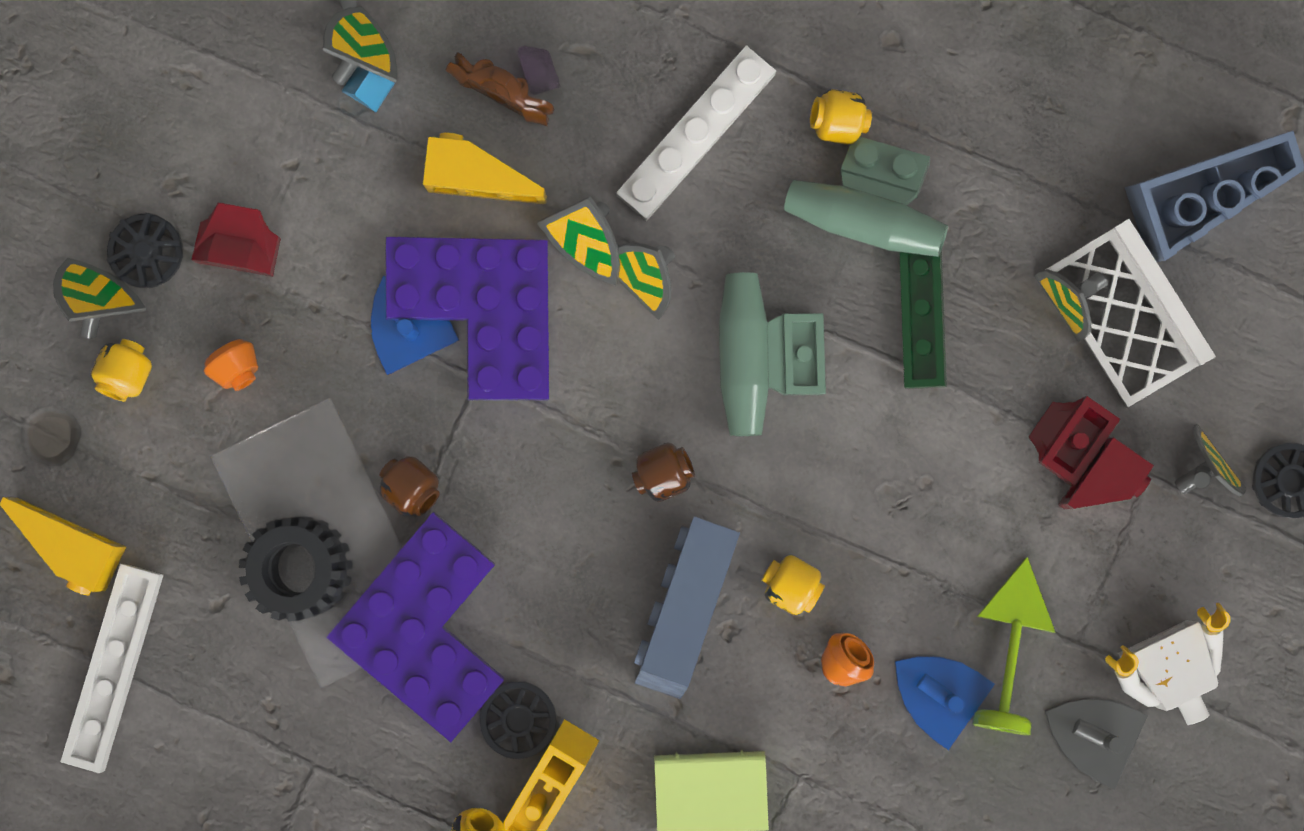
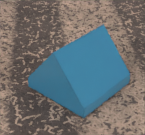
[342,67,395,113]

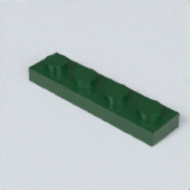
[900,250,947,389]

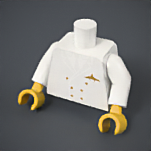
[1105,602,1230,725]

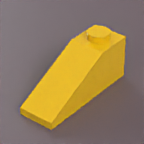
[423,133,547,204]
[0,497,126,596]
[503,719,599,831]

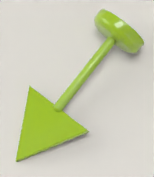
[972,557,1056,735]

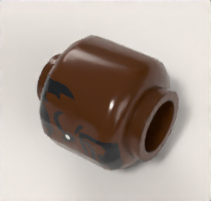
[632,442,695,502]
[379,456,440,516]

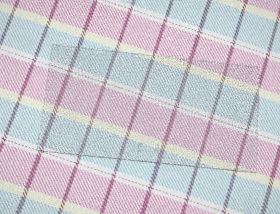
[210,398,403,688]

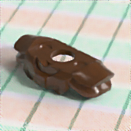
[446,52,555,127]

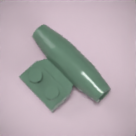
[784,137,948,257]
[719,272,826,437]

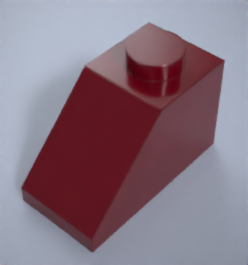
[1058,437,1154,510]

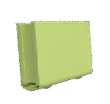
[654,750,769,831]

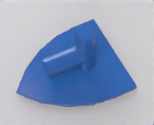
[371,275,459,375]
[895,656,995,750]

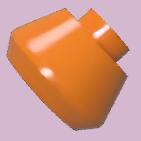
[204,339,258,391]
[821,633,874,687]

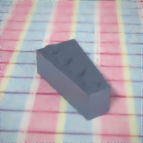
[1125,131,1304,262]
[634,517,740,699]

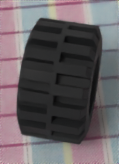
[239,516,353,622]

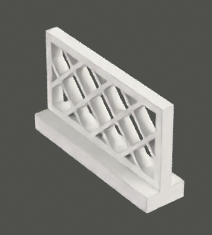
[1045,219,1216,407]

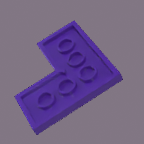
[385,237,549,400]
[326,512,505,742]

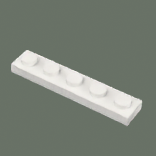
[616,45,776,221]
[60,564,163,773]

